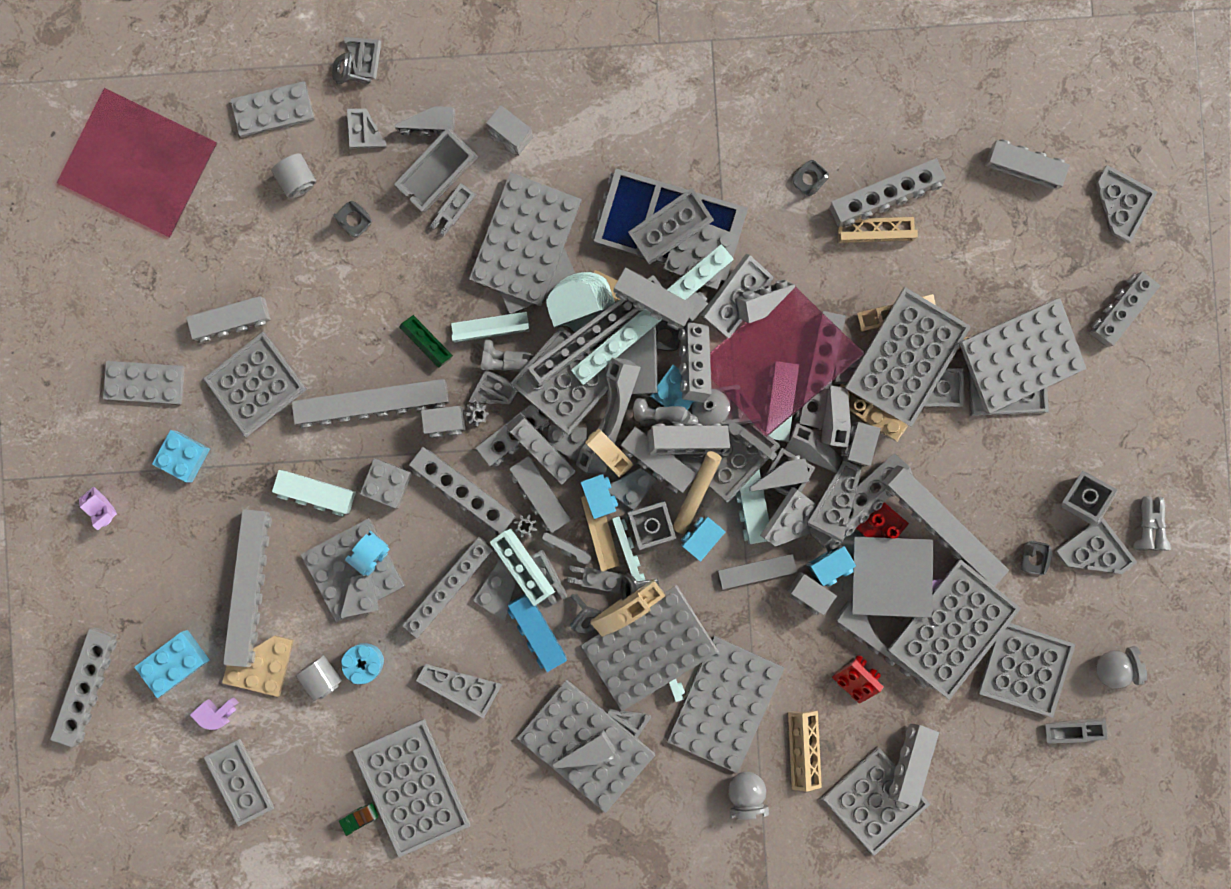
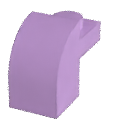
[79,486,117,530]
[190,697,239,730]

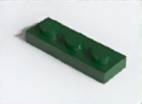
[399,315,453,368]

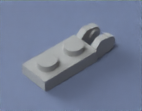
[430,183,477,236]
[728,422,777,460]
[542,531,591,564]
[531,550,567,605]
[567,565,623,593]

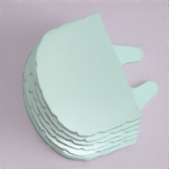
[546,272,615,332]

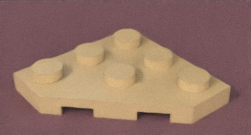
[222,635,294,697]

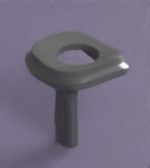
[332,52,371,85]
[792,160,829,196]
[333,201,372,238]
[656,321,681,352]
[1021,541,1052,575]
[622,572,660,600]
[570,594,602,634]

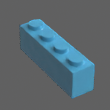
[507,594,567,672]

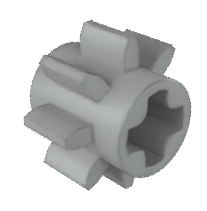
[463,401,489,426]
[514,515,537,537]

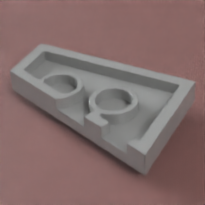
[473,558,516,621]

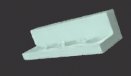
[451,312,530,343]

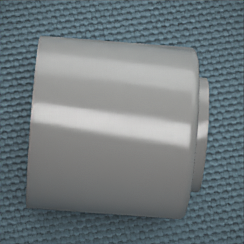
[271,153,317,198]
[296,655,342,701]

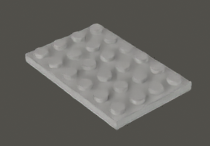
[469,172,582,307]
[844,287,971,427]
[959,298,1087,414]
[888,559,1021,700]
[581,585,719,711]
[667,636,784,774]
[517,679,655,813]
[353,718,470,857]

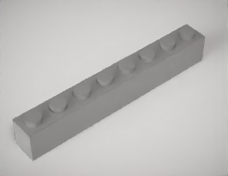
[528,275,663,387]
[292,379,450,428]
[882,465,1009,587]
[223,509,272,667]

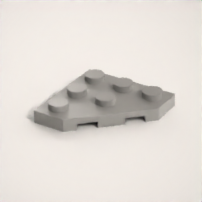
[1096,165,1157,243]
[760,487,818,546]
[1055,517,1137,574]

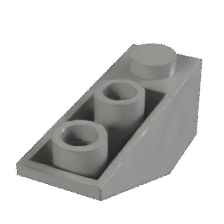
[395,106,455,136]
[736,279,795,323]
[820,385,851,447]
[785,424,842,473]

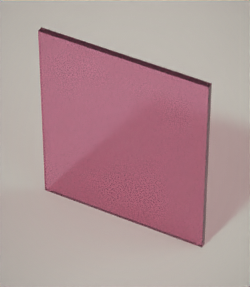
[57,88,217,238]
[710,286,864,437]

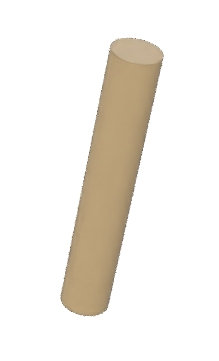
[673,451,722,534]

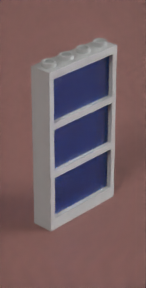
[591,168,748,283]

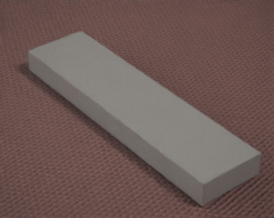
[718,554,797,589]

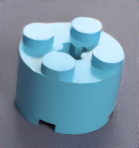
[345,531,390,576]
[341,643,384,684]

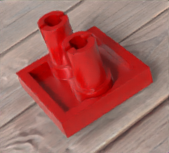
[855,502,909,539]
[832,655,884,704]

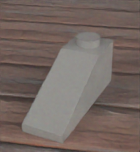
[749,455,810,491]
[552,730,616,768]

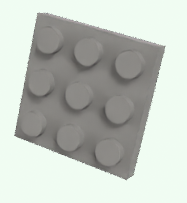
[663,224,738,290]

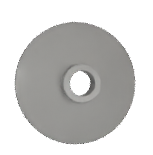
[692,389,730,426]

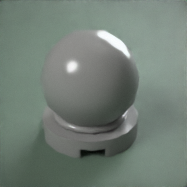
[1096,646,1147,689]
[728,772,769,820]

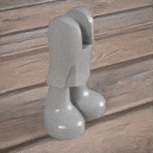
[480,339,535,372]
[633,398,693,426]
[1134,496,1171,551]

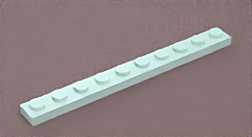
[571,244,734,385]
[612,516,685,702]

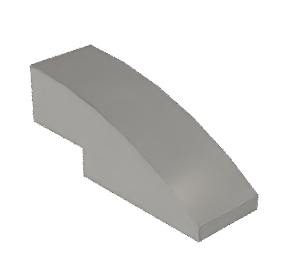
[1045,718,1108,743]

